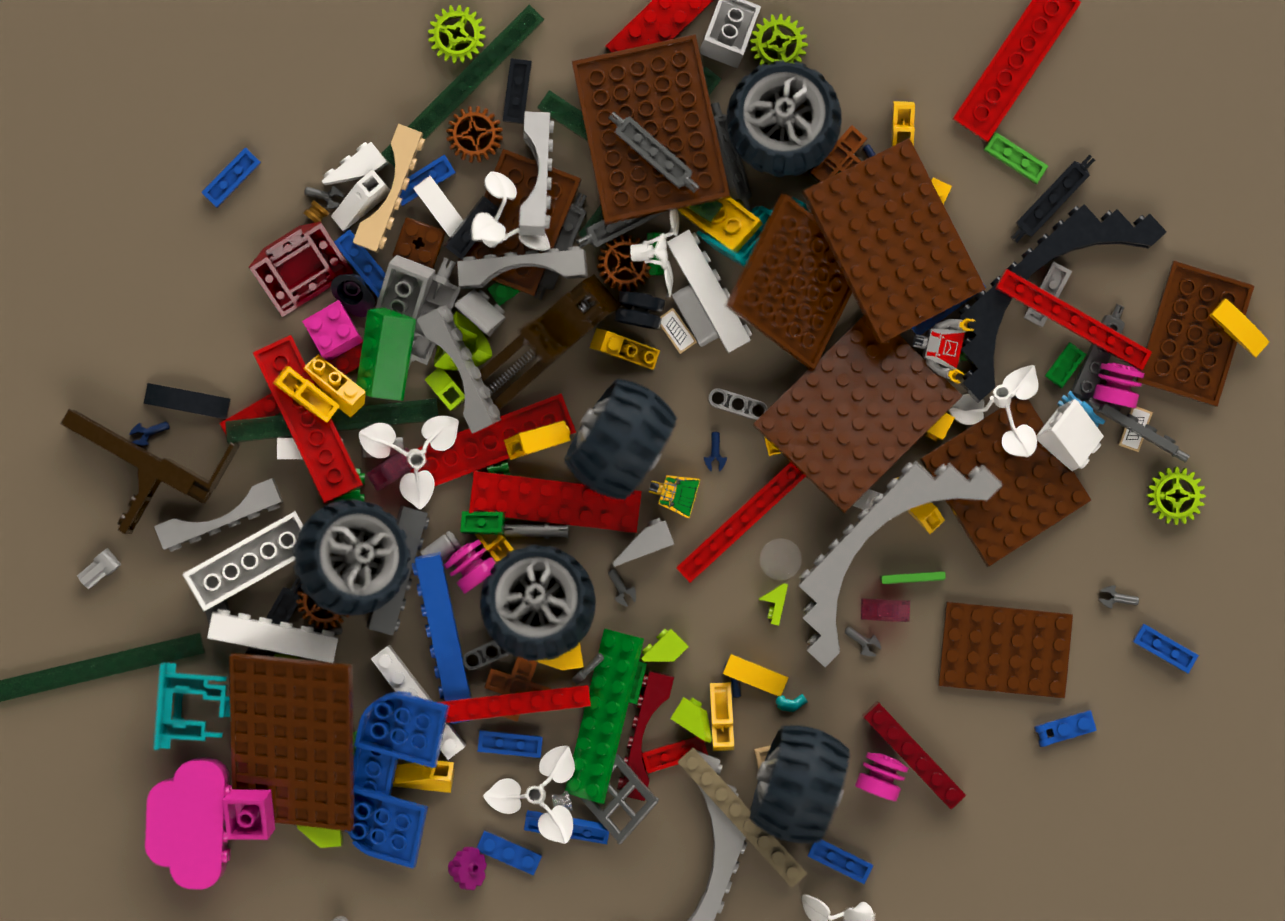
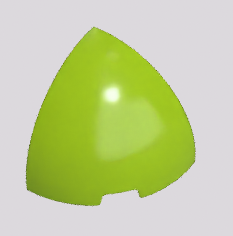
[434,311,492,371]

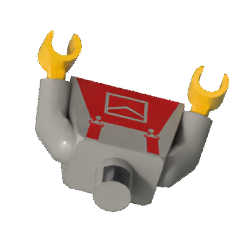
[913,319,975,384]

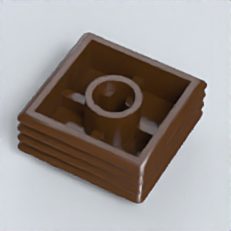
[392,217,446,269]

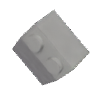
[699,0,761,68]
[375,255,436,323]
[455,289,506,337]
[613,518,674,567]

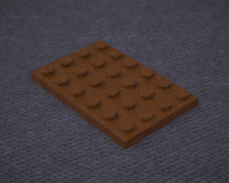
[456,149,582,297]
[1136,261,1254,407]
[938,602,1073,698]

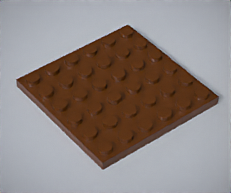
[725,194,852,370]
[920,398,1091,567]

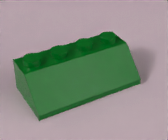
[356,308,416,401]

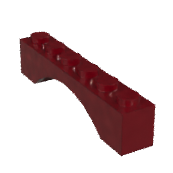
[617,671,674,801]
[862,701,966,810]

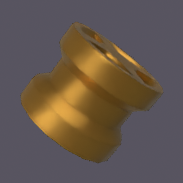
[303,200,330,223]

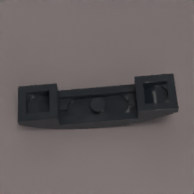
[144,383,231,419]

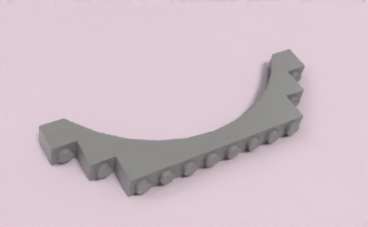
[799,461,1002,667]
[687,750,747,921]

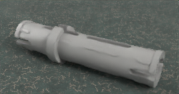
[504,522,569,539]

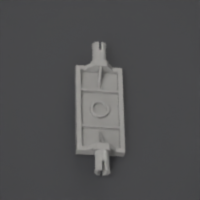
[409,257,461,367]

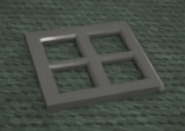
[581,754,659,845]

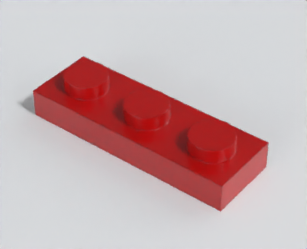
[642,736,708,773]

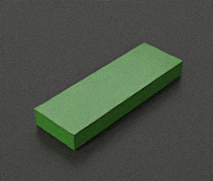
[984,132,1048,184]
[880,571,946,584]

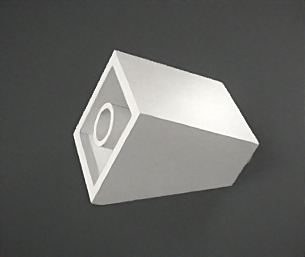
[1036,399,1104,471]

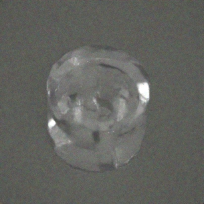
[552,790,574,812]

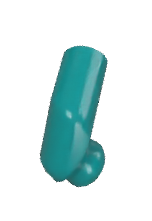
[775,694,808,712]

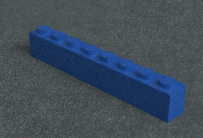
[412,552,472,724]

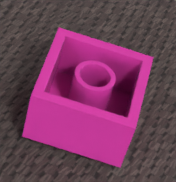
[302,300,363,362]
[223,789,275,840]

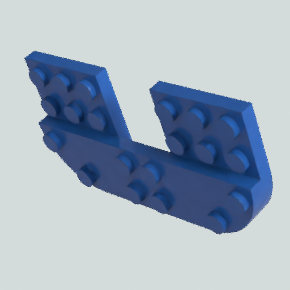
[345,691,449,868]

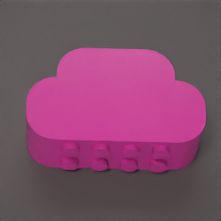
[145,757,232,889]

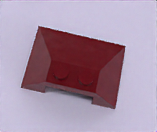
[249,221,354,317]

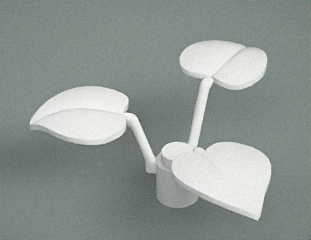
[472,172,551,251]
[630,209,679,298]
[949,365,1038,457]
[359,416,459,509]
[483,746,575,844]
[801,894,874,921]

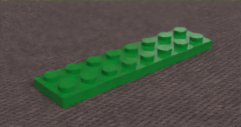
[564,628,644,804]

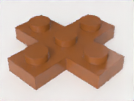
[810,125,868,182]
[484,657,551,722]

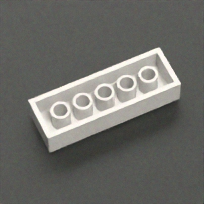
[183,512,303,612]

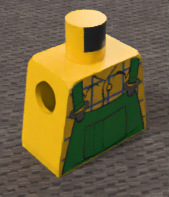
[649,475,700,518]

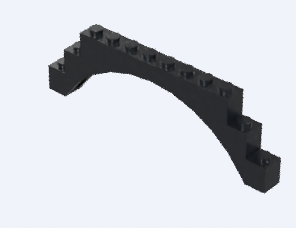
[958,204,1167,403]

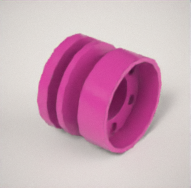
[1093,363,1145,408]
[443,539,496,594]
[855,752,909,802]

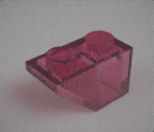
[366,447,414,491]
[861,598,910,622]

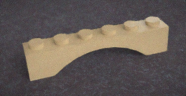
[353,124,425,253]

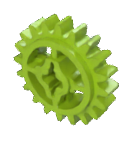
[428,5,486,64]
[750,14,808,66]
[1146,467,1206,525]

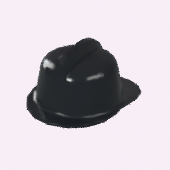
[331,274,375,317]

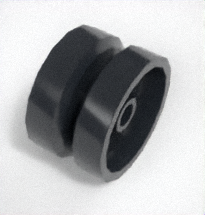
[614,291,665,330]

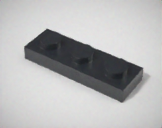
[502,58,532,124]
[444,196,499,260]

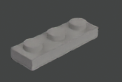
[1023,261,1072,328]

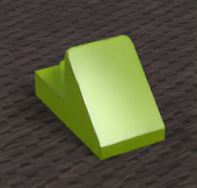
[758,583,788,626]

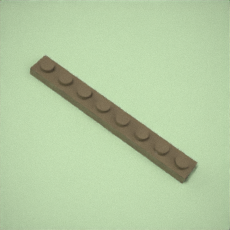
[677,747,808,888]

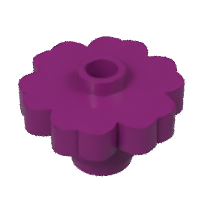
[448,847,487,890]

